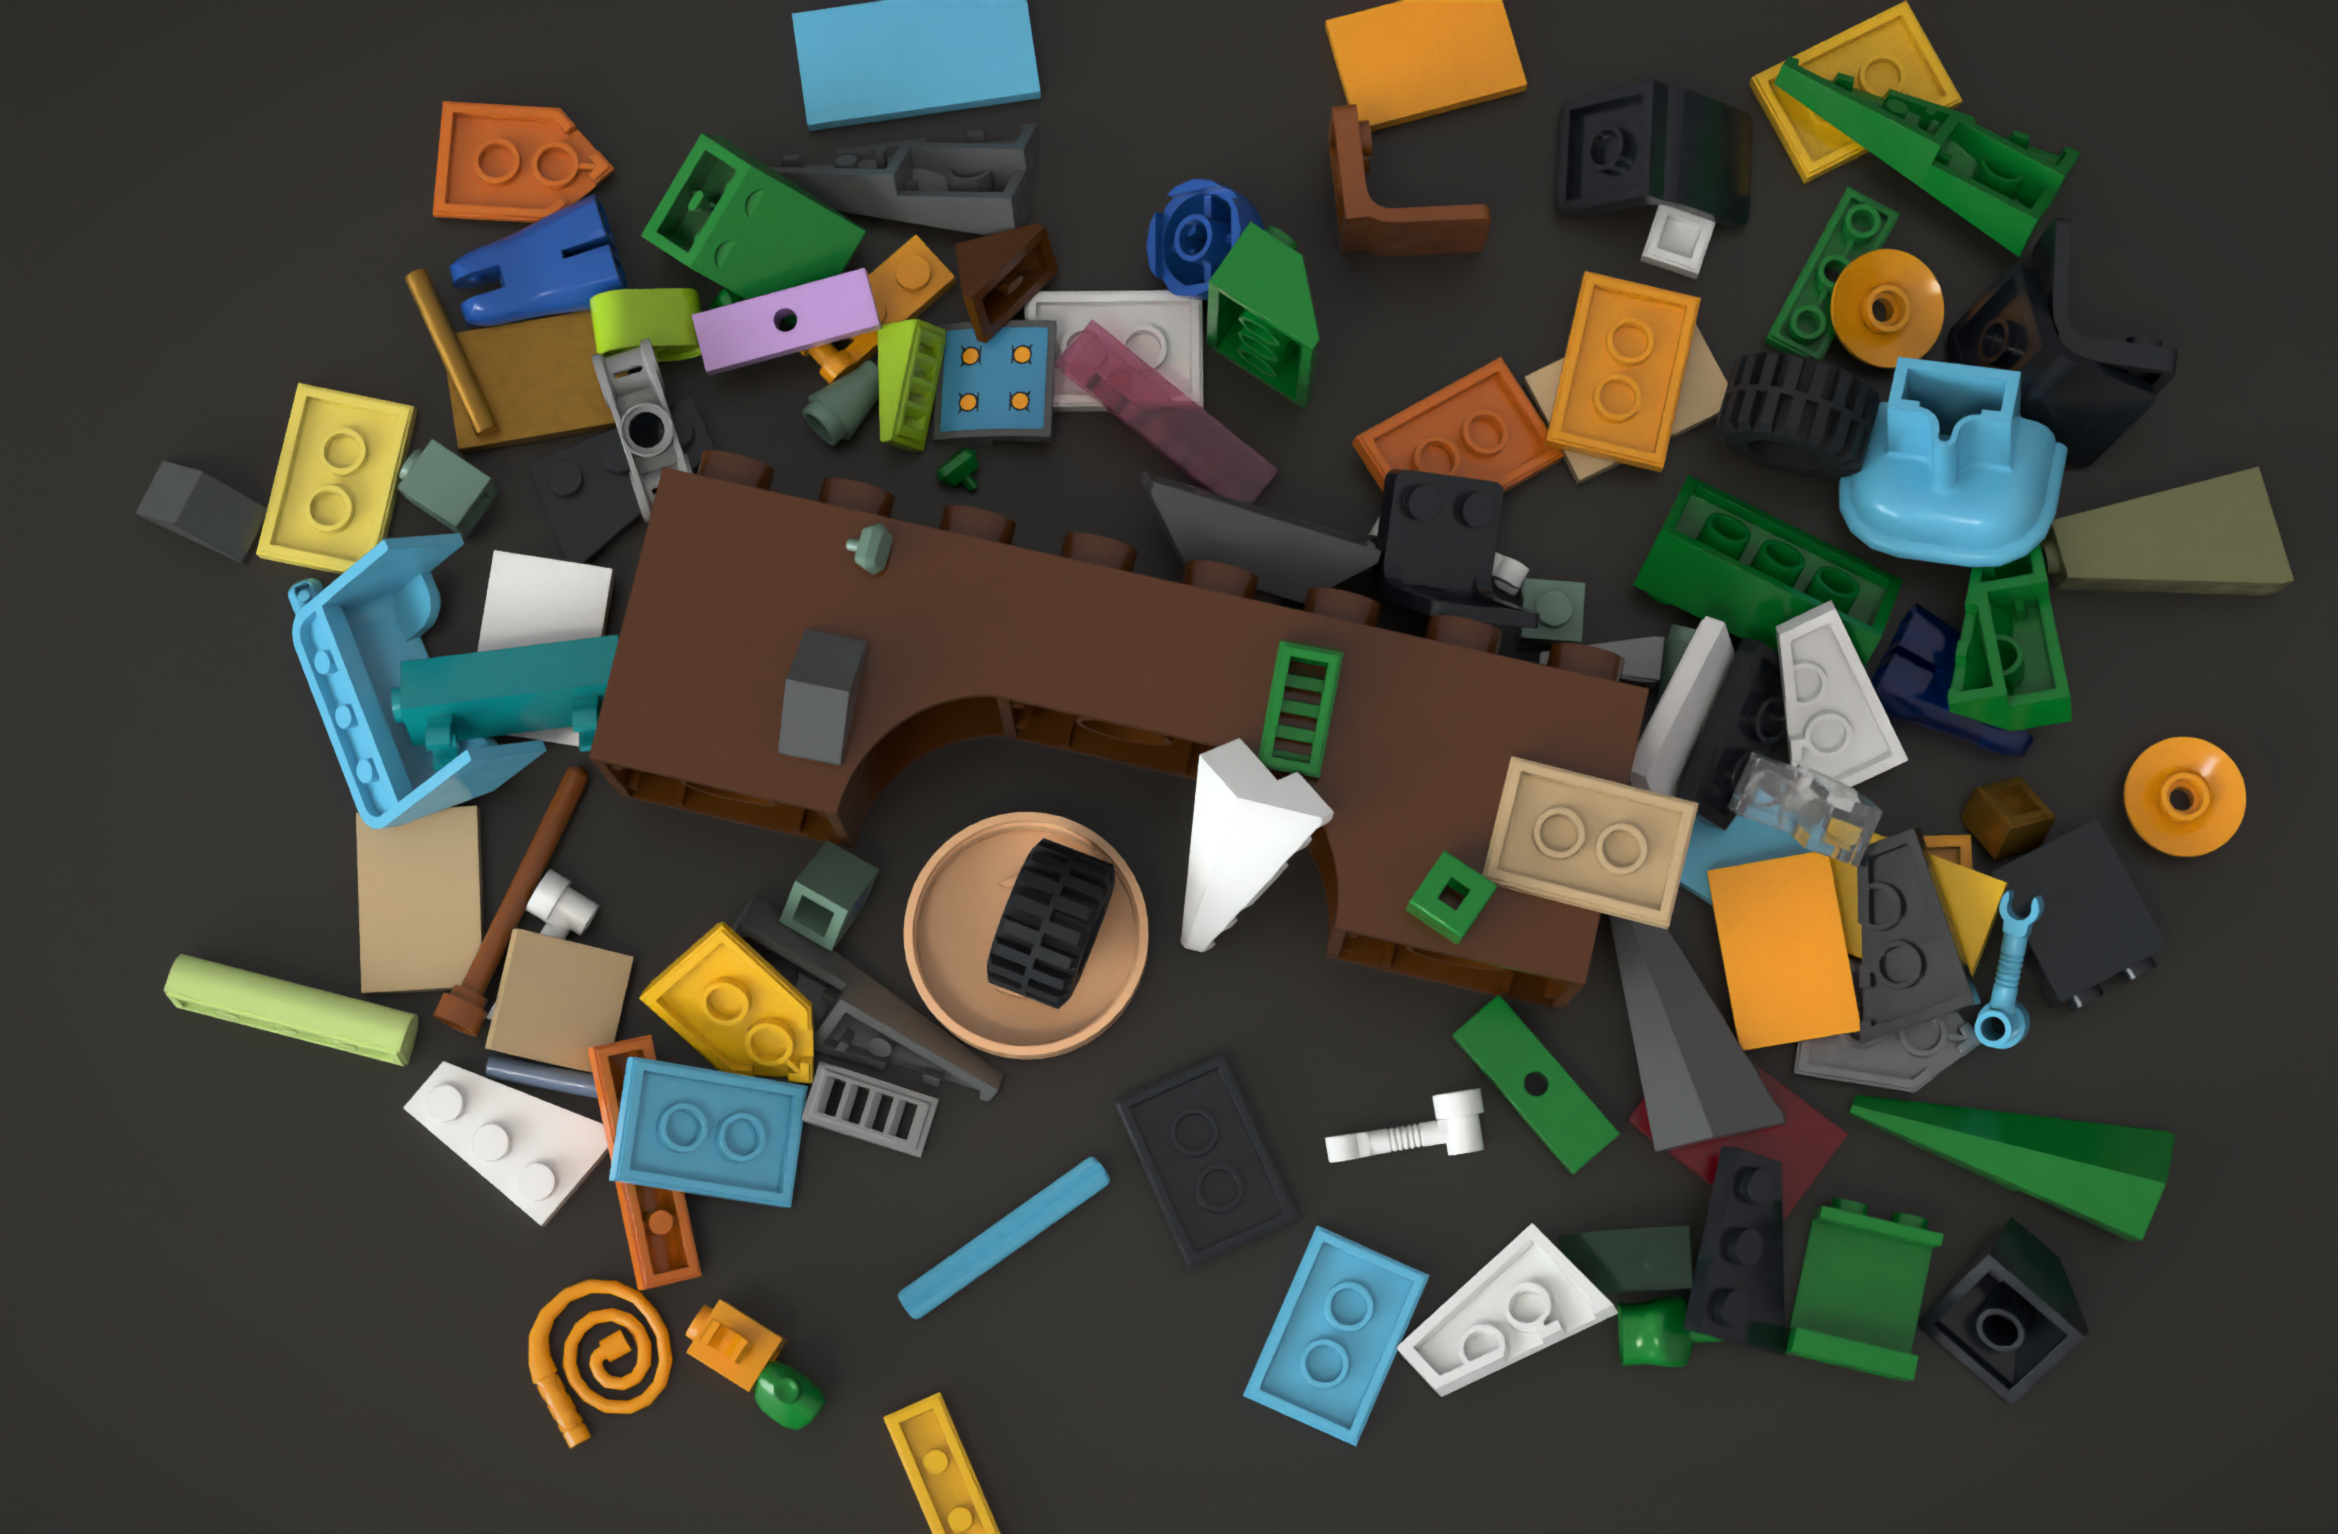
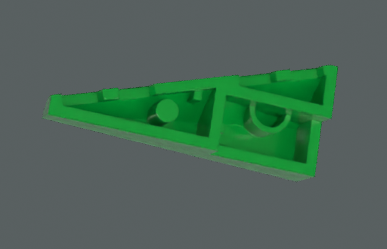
[1774,56,2081,257]

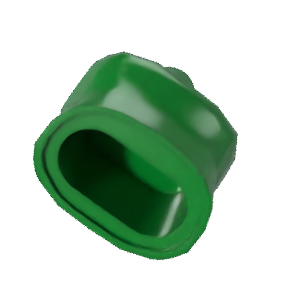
[1617,1296,1723,1367]
[754,1361,826,1431]

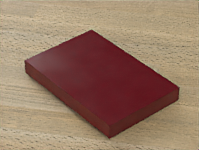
[1626,1064,1848,1222]

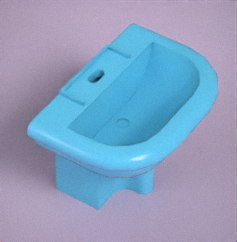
[1839,357,2068,567]

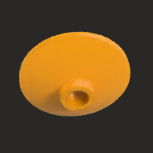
[1830,249,1944,369]
[2123,737,2246,857]

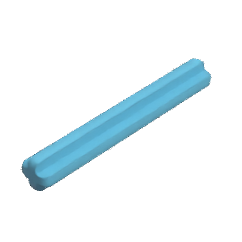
[898,1156,1110,1319]

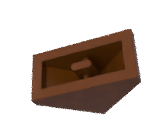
[955,223,1059,343]

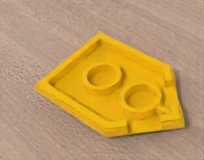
[639,922,814,1084]

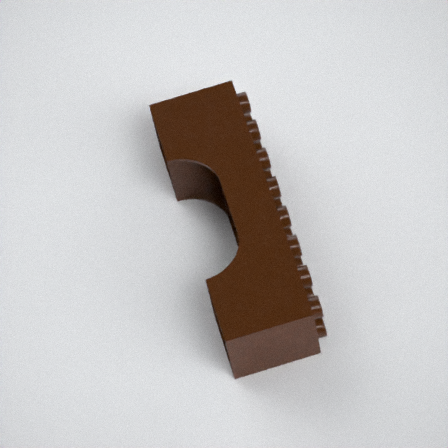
[589,450,1649,1011]

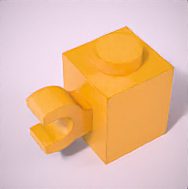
[685,1299,788,1393]

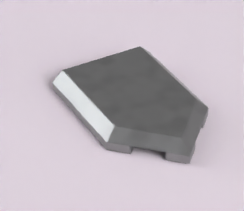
[1792,960,1981,1093]

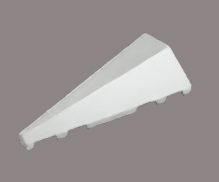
[1181,738,1334,952]

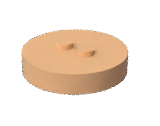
[904,812,1149,1060]

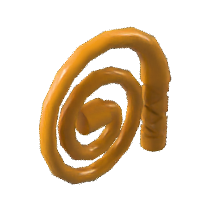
[529,1279,673,1449]

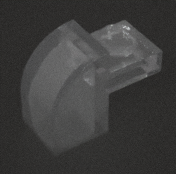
[1728,751,1883,867]

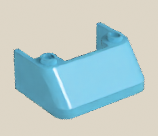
[292,533,547,829]

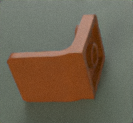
[1328,104,1491,256]

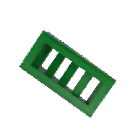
[1258,638,1343,778]

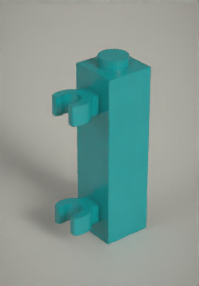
[391,634,619,770]

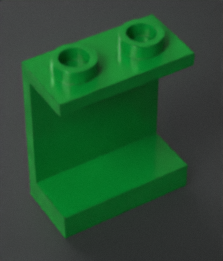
[1785,1198,1944,1381]

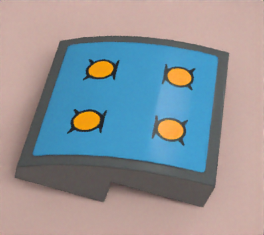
[933,320,1057,446]

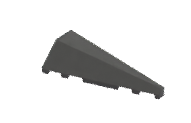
[1609,915,1788,1151]

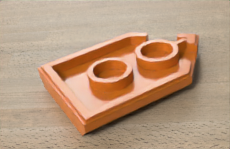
[433,101,615,223]

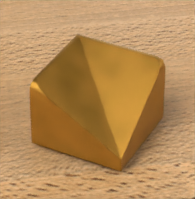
[1961,776,2056,860]

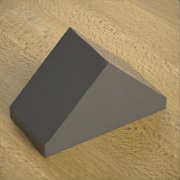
[136,460,267,565]
[778,629,868,767]

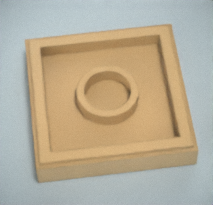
[485,928,634,1073]

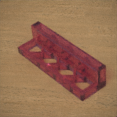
[1055,319,1278,504]

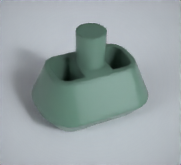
[846,523,893,575]

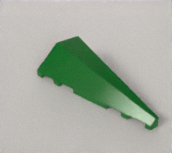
[1947,544,2072,731]
[1846,1095,2176,1242]

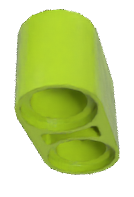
[589,288,702,362]

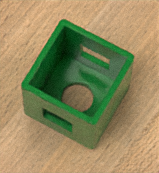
[1406,850,1497,945]

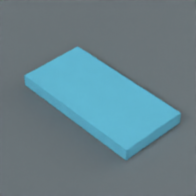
[792,0,1041,132]

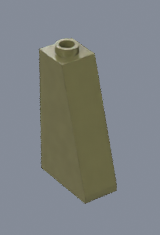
[2040,466,2294,596]

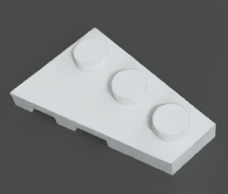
[1776,600,1908,812]
[403,1061,609,1227]
[1396,1223,1618,1397]

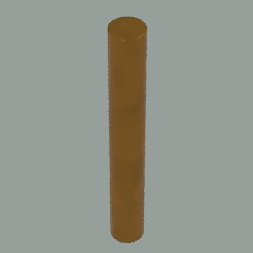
[405,268,499,437]

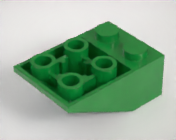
[641,133,868,326]

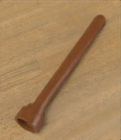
[433,765,589,1037]

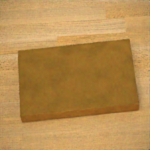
[446,310,637,454]

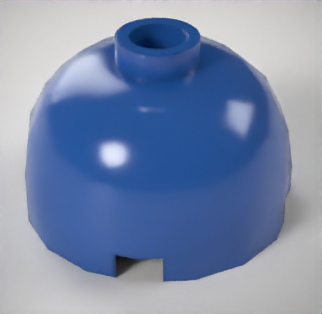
[1146,179,1265,300]

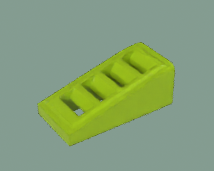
[877,319,946,453]

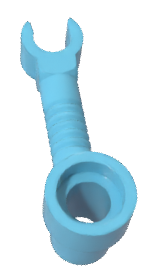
[1975,889,2044,1049]

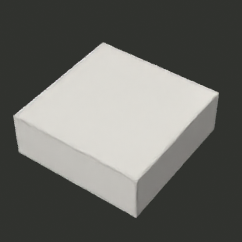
[1640,205,1716,279]

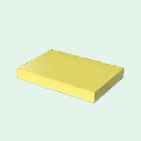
[256,383,418,575]

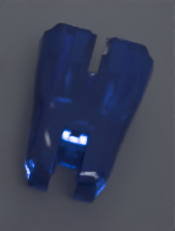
[1871,603,2034,758]

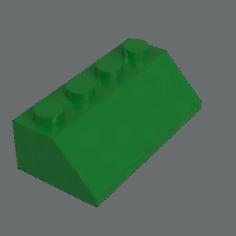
[1206,221,1320,410]
[1633,474,1903,668]

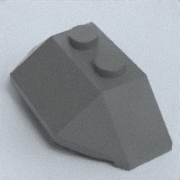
[1140,470,1382,606]

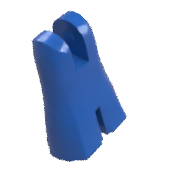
[449,193,630,327]

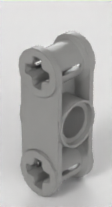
[591,338,694,523]

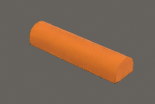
[587,1035,702,1290]

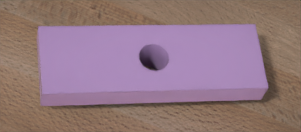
[692,268,882,376]

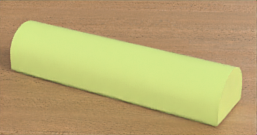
[163,954,418,1066]

